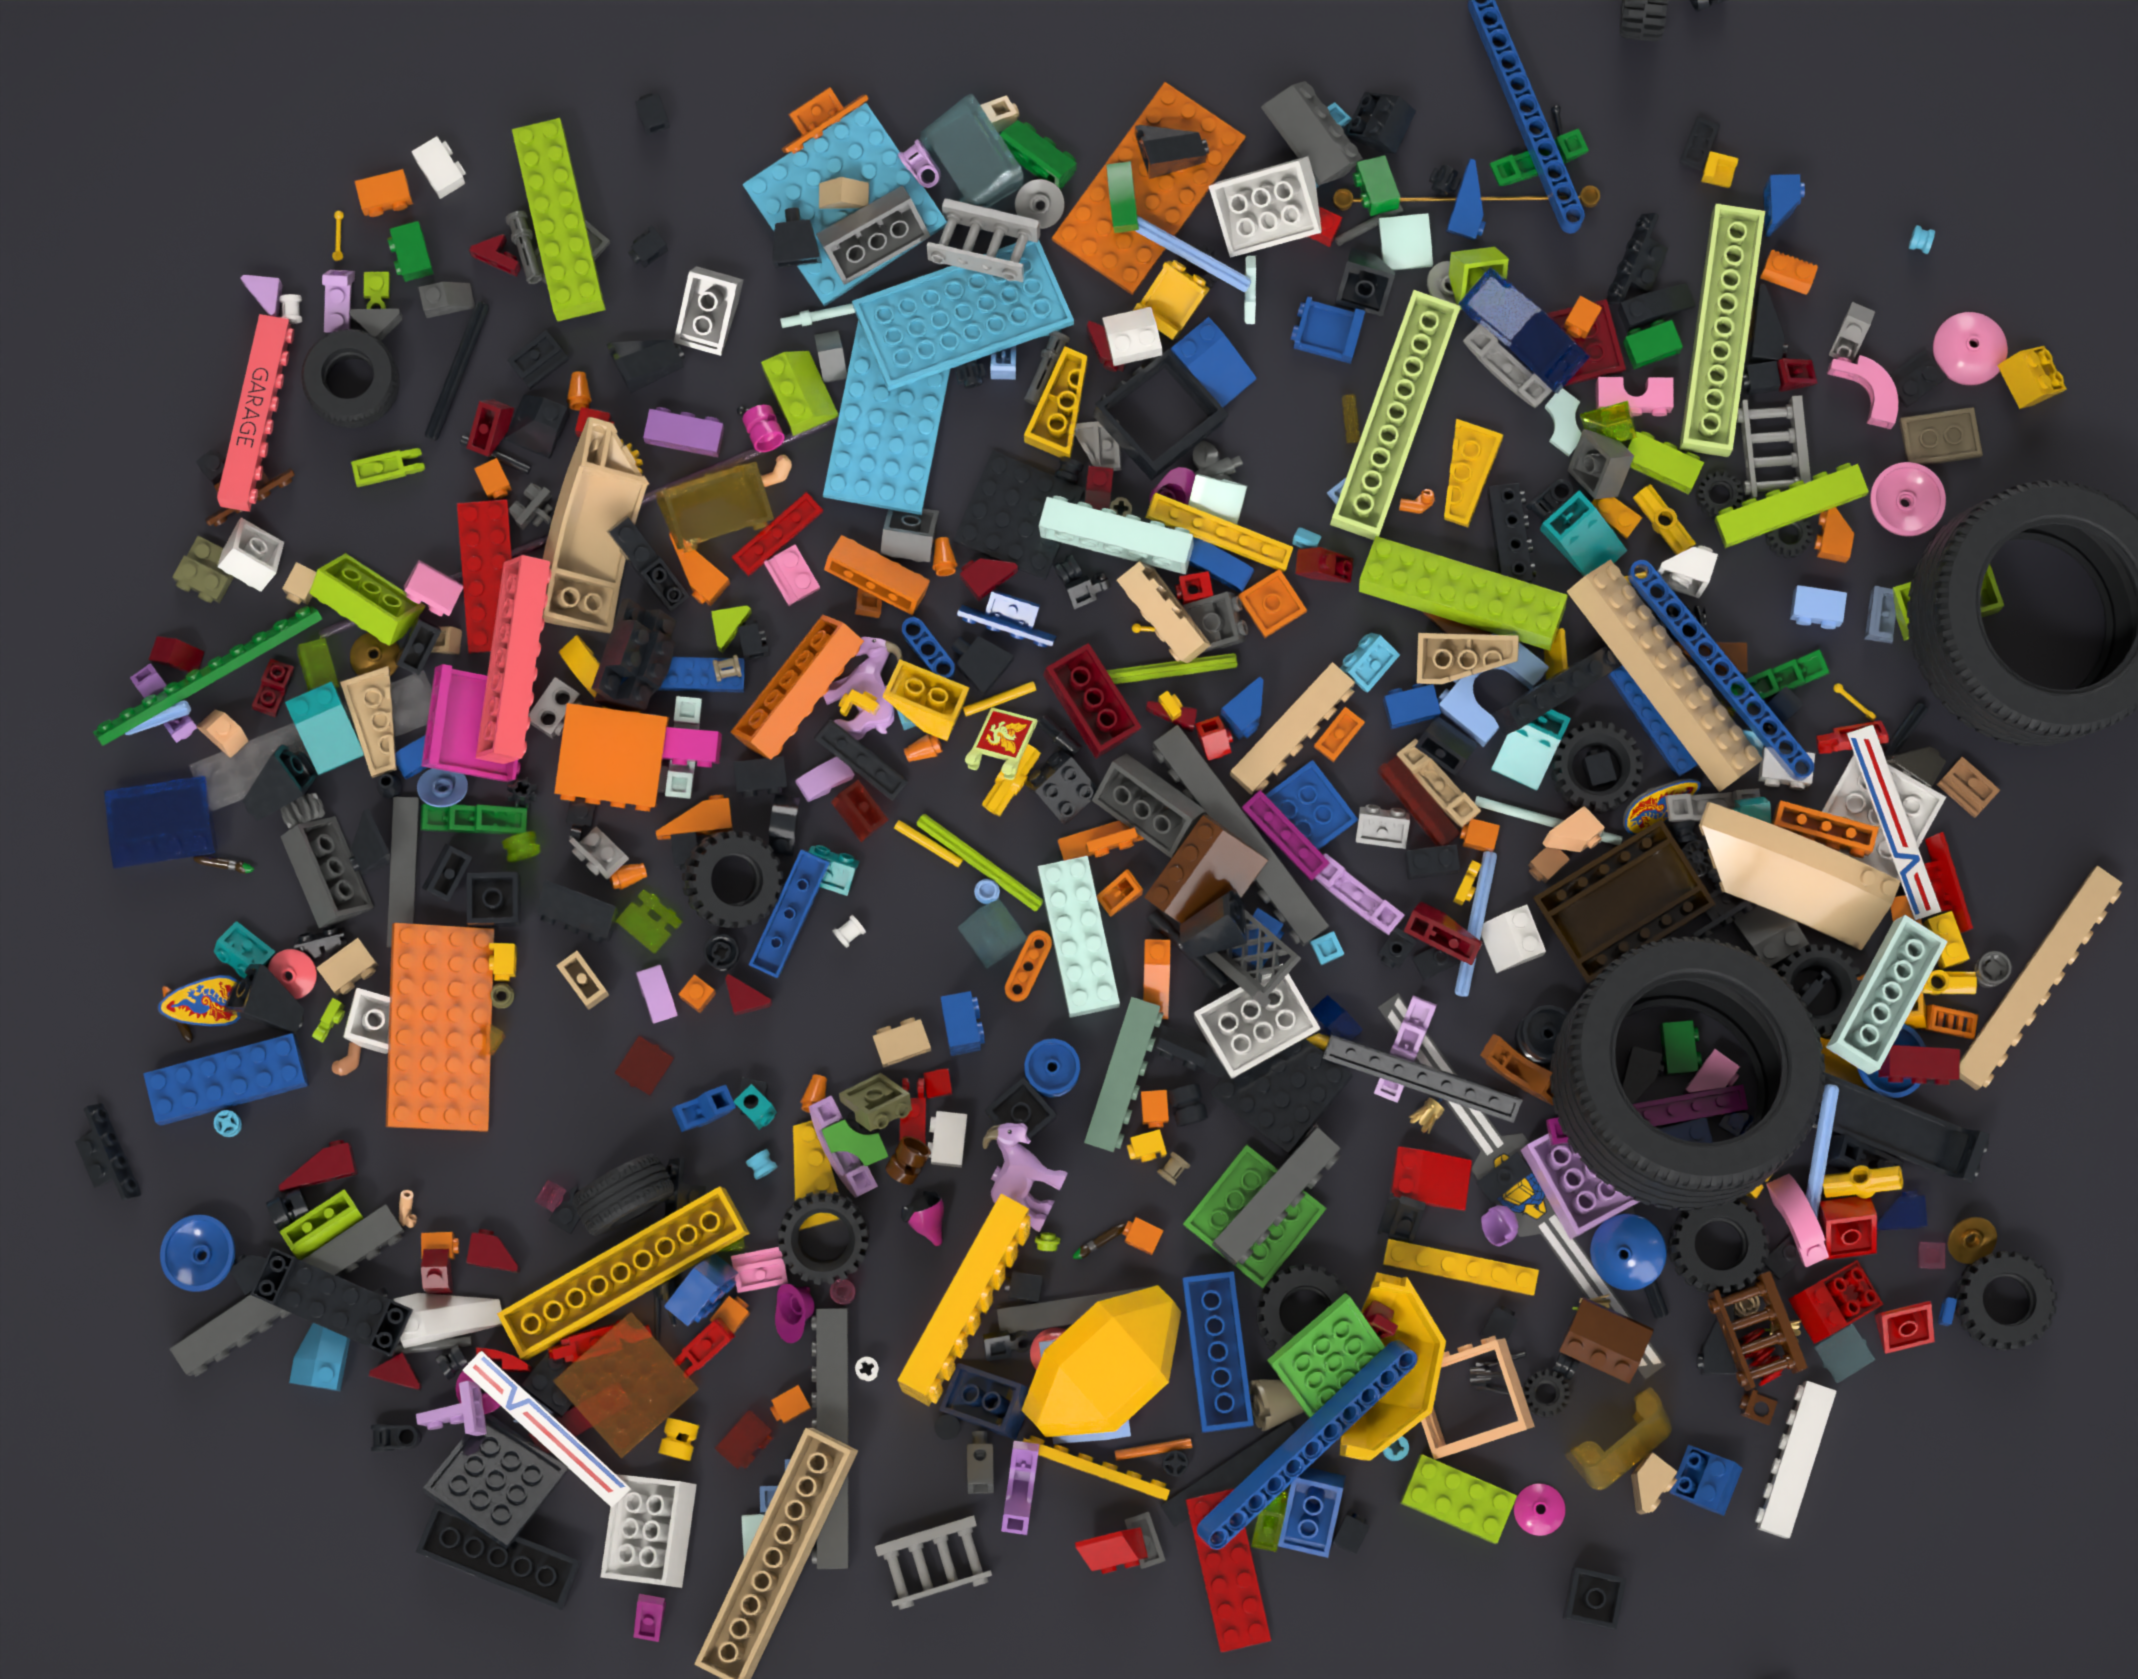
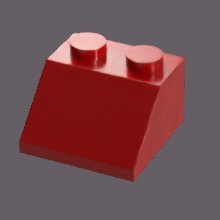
[1819,1196,1877,1260]
[1075,1527,1148,1574]

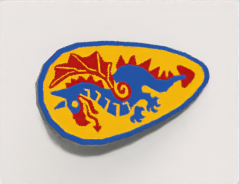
[1623,779,1701,836]
[157,975,241,1026]

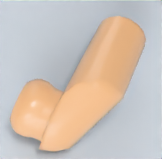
[761,455,792,487]
[399,1190,417,1228]

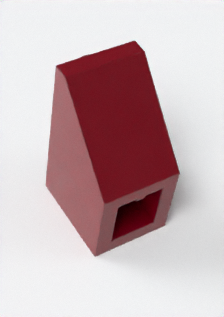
[1295,547,1353,583]

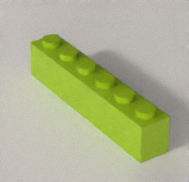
[1714,463,1869,548]

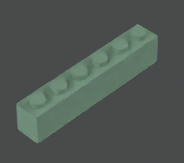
[1084,997,1164,1153]

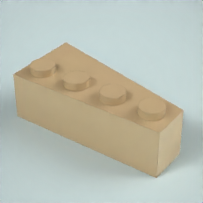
[1117,561,1211,663]

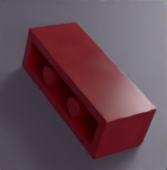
[1878,1045,1960,1085]

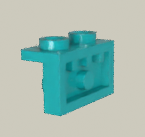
[808,845,859,896]
[214,921,276,978]

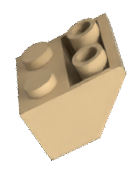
[1631,1453,1677,1515]

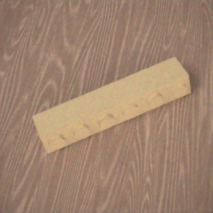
[1230,662,1355,795]

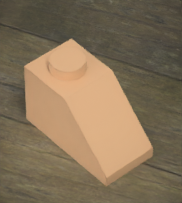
[197,710,249,758]
[1543,806,1605,852]

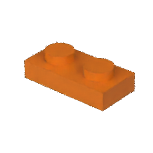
[1314,707,1365,762]

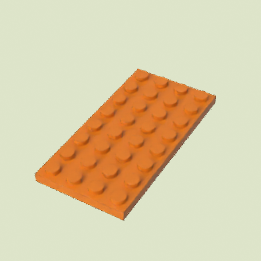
[1052,82,1246,295]
[386,923,494,1132]

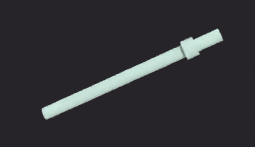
[780,303,855,328]
[1475,796,1623,845]

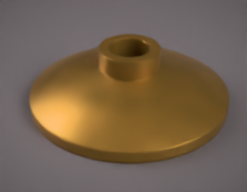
[350,633,400,676]
[1947,1217,1997,1264]

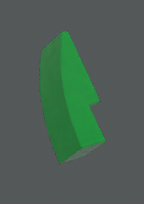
[1106,161,1139,233]

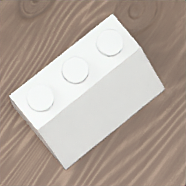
[1657,546,1718,598]

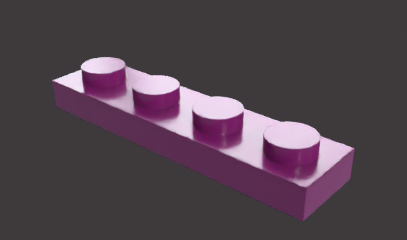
[1242,790,1330,881]

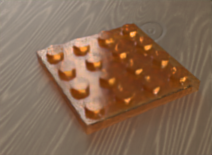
[553,1312,698,1459]

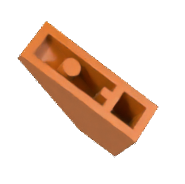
[669,531,730,606]
[656,795,733,840]
[1143,939,1170,1020]

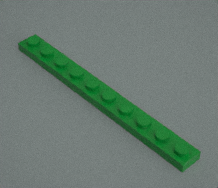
[93,606,322,746]

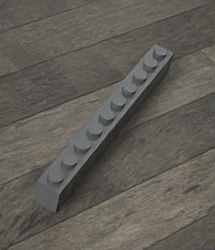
[1152,725,1329,947]
[170,1204,405,1377]
[812,1309,849,1569]

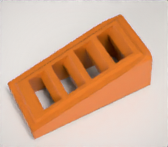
[1921,1005,1978,1039]

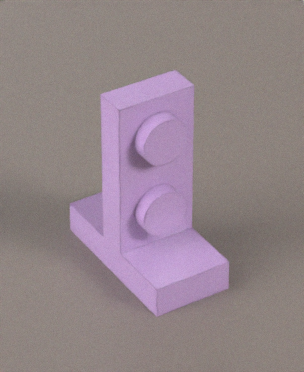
[322,270,355,333]
[416,1381,487,1436]

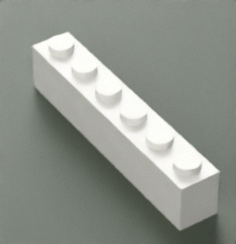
[1755,1381,1836,1539]

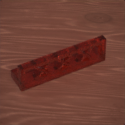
[1377,756,1460,847]

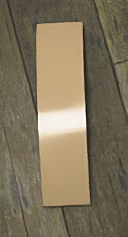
[1397,738,1481,827]

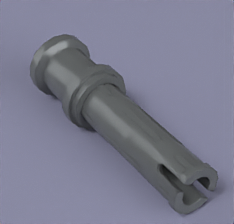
[505,211,542,284]
[1024,331,1071,406]

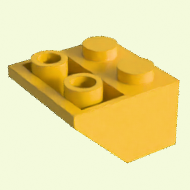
[1997,346,2067,409]

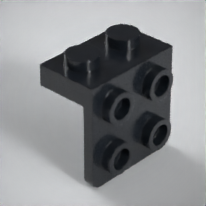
[1024,750,1098,824]

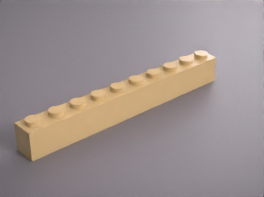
[1960,866,2122,1090]

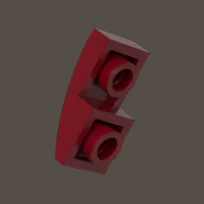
[252,658,294,718]

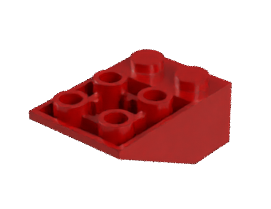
[1788,1260,1883,1344]

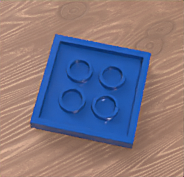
[1266,760,1358,850]

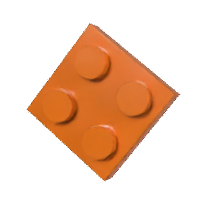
[1238,569,1307,638]

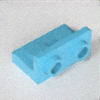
[1340,633,1400,692]

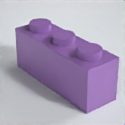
[643,407,724,458]

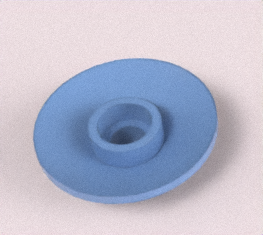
[417,768,468,807]

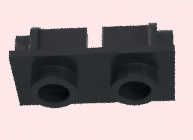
[294,926,348,959]

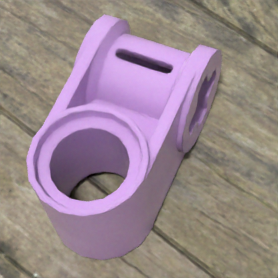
[898,139,941,188]

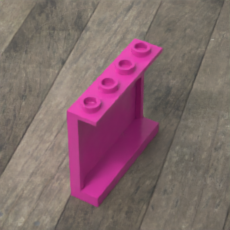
[421,664,521,782]

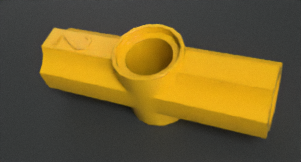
[1633,484,1696,555]
[982,744,1041,817]
[1921,970,1977,996]
[1823,1165,1903,1198]

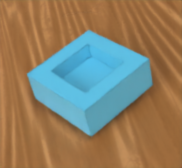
[1310,931,1344,965]

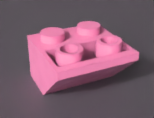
[404,560,463,617]

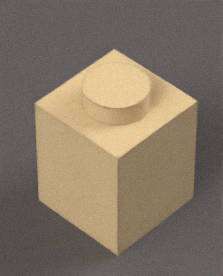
[282,562,317,605]

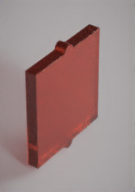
[615,1036,674,1096]

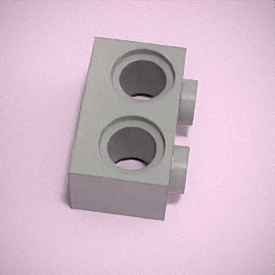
[528,677,582,739]

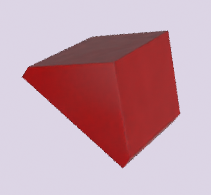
[1874,1301,1935,1354]

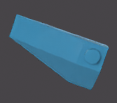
[289,1323,350,1391]

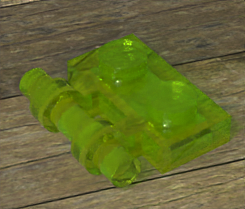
[616,890,682,954]

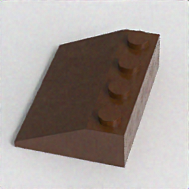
[1144,815,1269,924]

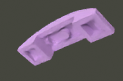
[1315,853,1405,935]
[809,1096,878,1198]

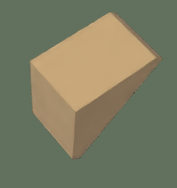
[819,177,869,209]

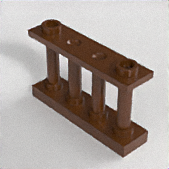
[1708,1271,1808,1391]

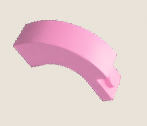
[1827,355,1898,429]
[1766,1174,1829,1267]

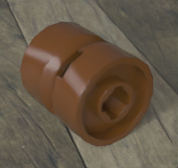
[885,1136,931,1185]

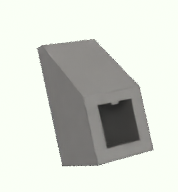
[1829,302,1875,363]

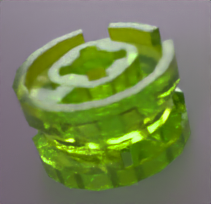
[502,831,541,863]

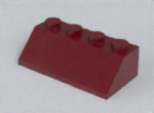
[1043,643,1142,759]

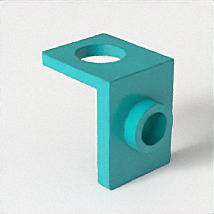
[734,1084,777,1130]

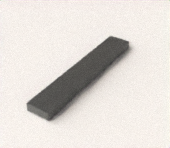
[387,797,420,948]
[997,1287,1149,1334]

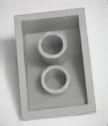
[673,266,744,356]

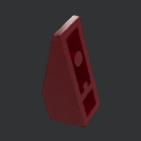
[1404,901,1482,966]
[279,1140,358,1193]

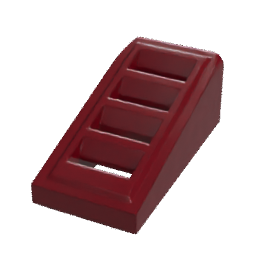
[1146,701,1197,732]

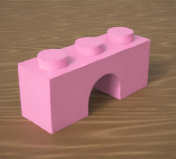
[1596,377,1674,416]

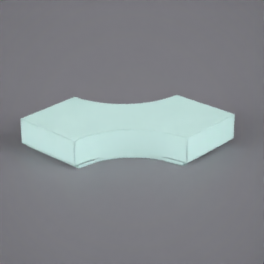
[1244,256,1256,324]
[1545,387,1582,457]

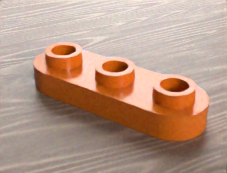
[1005,930,1052,1002]

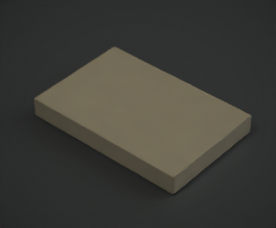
[1899,407,1983,466]

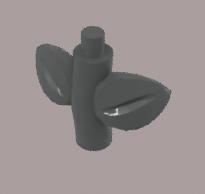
[1192,441,1243,482]

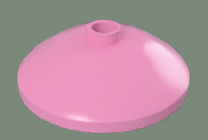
[1933,312,2008,385]
[1870,462,1946,537]

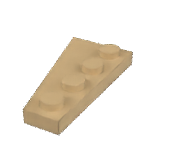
[340,666,397,778]

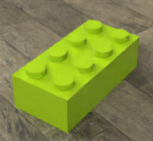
[1400,1454,1517,1544]

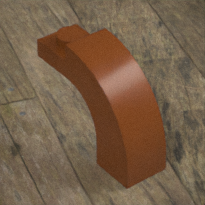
[1480,1034,1554,1105]

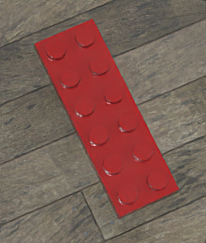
[457,500,512,654]
[1186,1488,1271,1652]

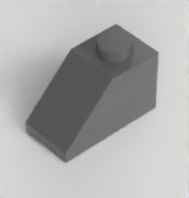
[419,282,475,318]

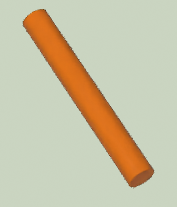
[1114,1438,1192,1461]

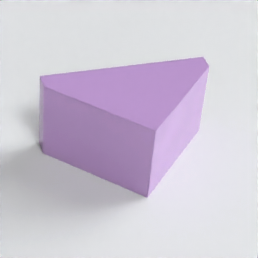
[241,275,283,317]

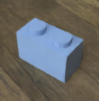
[1790,585,1847,629]

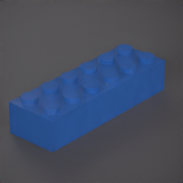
[143,1033,309,1126]
[1182,1271,1254,1433]

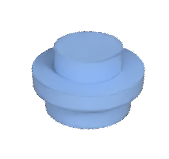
[974,879,1000,904]

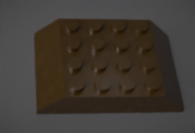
[1533,819,1716,984]

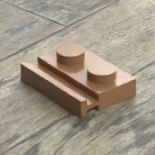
[1937,757,2000,818]

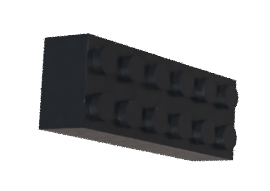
[416,1504,582,1610]

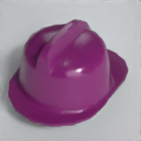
[1149,467,1196,505]
[775,1283,815,1343]

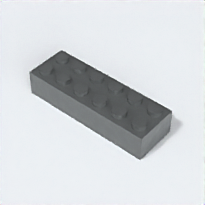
[1212,1127,1340,1266]

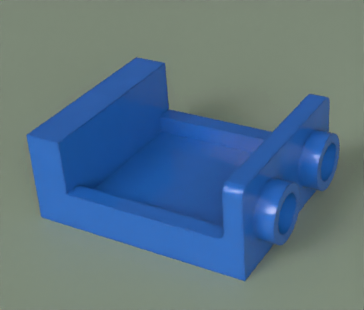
[1291,296,1365,364]

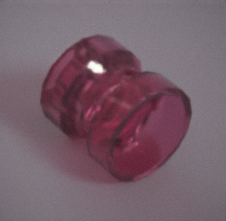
[830,1279,856,1306]

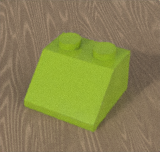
[1449,247,1509,310]

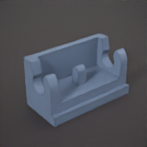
[1865,586,1896,643]

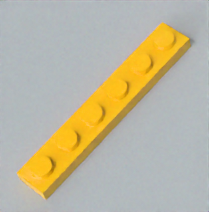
[1145,493,1293,572]
[1383,1239,1539,1296]
[1023,1435,1170,1501]

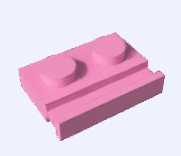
[764,545,820,606]
[731,1247,788,1293]

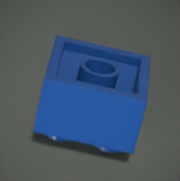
[1763,174,1805,237]
[1220,677,1263,740]

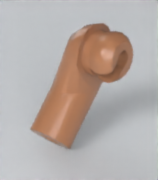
[332,1042,361,1076]

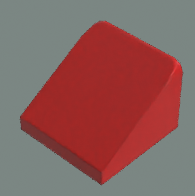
[923,1068,952,1099]

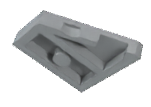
[1075,420,1122,471]

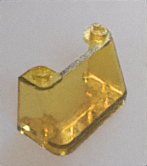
[654,462,774,553]
[1565,1387,1672,1490]

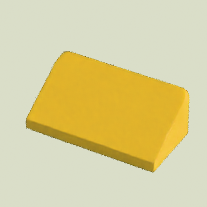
[1544,628,1568,680]

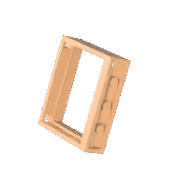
[1421,1336,1535,1460]

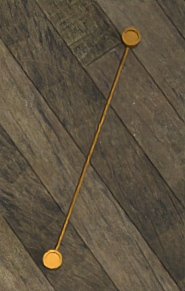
[1333,186,1600,211]

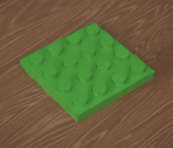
[1183,1145,1327,1289]
[1267,1293,1385,1418]

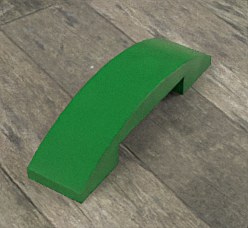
[1489,128,1589,187]

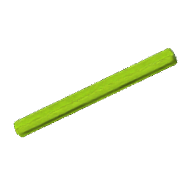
[1106,653,1238,684]
[917,814,1043,911]

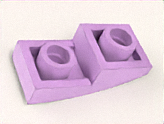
[796,757,855,802]
[636,965,678,1024]

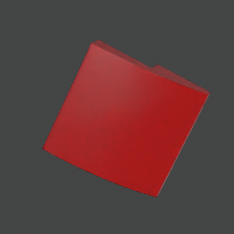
[476,1348,533,1373]

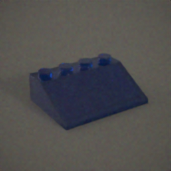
[104,775,218,869]

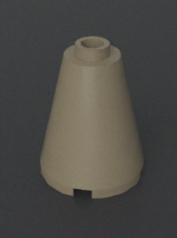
[1248,1380,1304,1431]

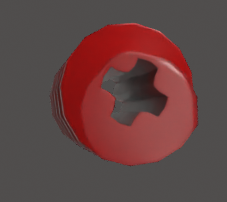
[1738,1328,1784,1386]

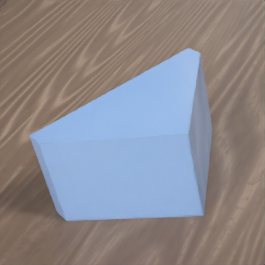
[991,345,1016,380]

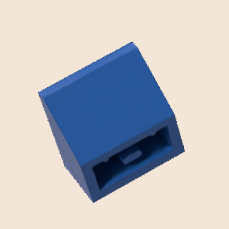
[1670,1445,1743,1516]

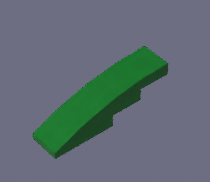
[1730,649,1830,712]
[420,804,527,834]

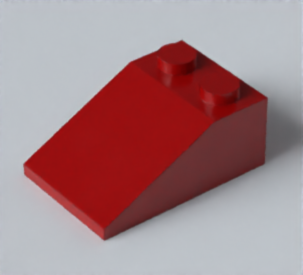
[1390,1146,1472,1211]

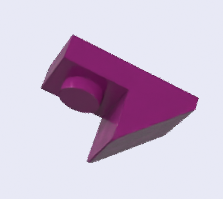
[634,1594,666,1642]

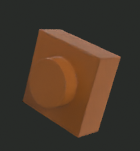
[855,588,882,618]

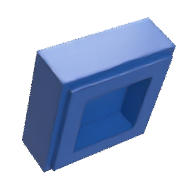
[1938,1297,1957,1326]

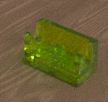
[297,638,339,692]

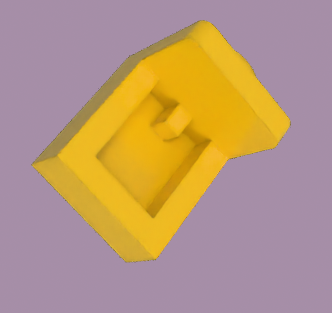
[839,689,880,717]

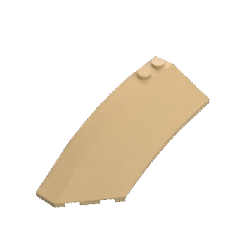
[542,417,649,633]
[1699,802,1900,950]

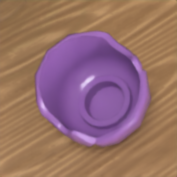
[1481,1205,1519,1246]

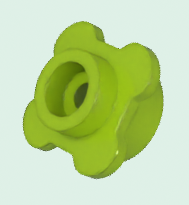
[1035,1232,1061,1251]

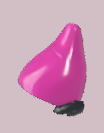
[901,1191,944,1246]

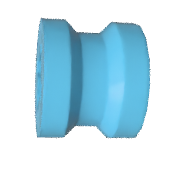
[1908,225,1935,254]
[214,1110,242,1137]
[746,1149,778,1180]
[1383,1436,1409,1461]

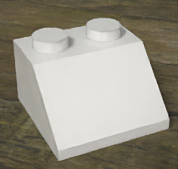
[1102,307,1162,366]
[218,518,284,591]
[1481,905,1546,973]
[343,988,390,1054]

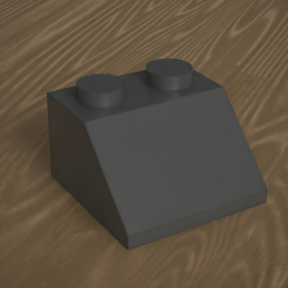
[1567,429,1634,499]
[880,508,939,562]

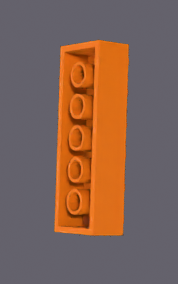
[730,615,864,759]

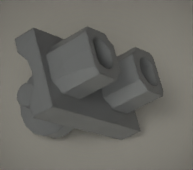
[508,483,553,531]

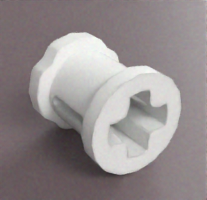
[279,294,302,324]
[832,915,866,948]
[855,1357,879,1381]

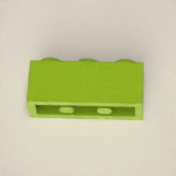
[1628,431,1704,495]
[280,1189,364,1261]

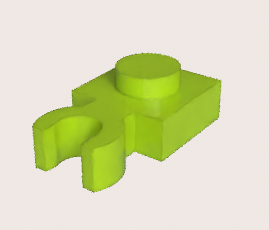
[364,272,390,309]
[312,998,345,1043]

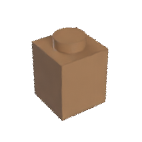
[1528,847,1570,884]

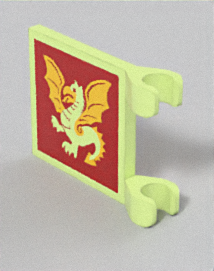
[965,707,1038,780]

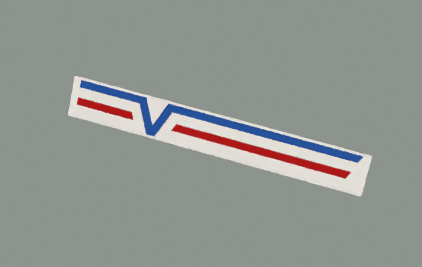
[1847,725,1941,920]
[463,1351,631,1507]

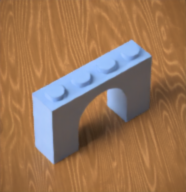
[1437,633,1549,747]

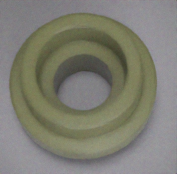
[491,983,514,1009]

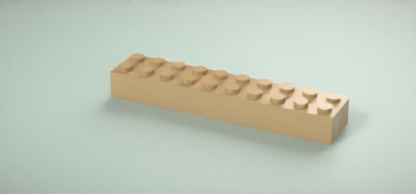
[1567,560,1763,792]
[695,1428,858,1679]

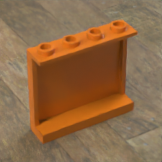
[554,703,669,812]

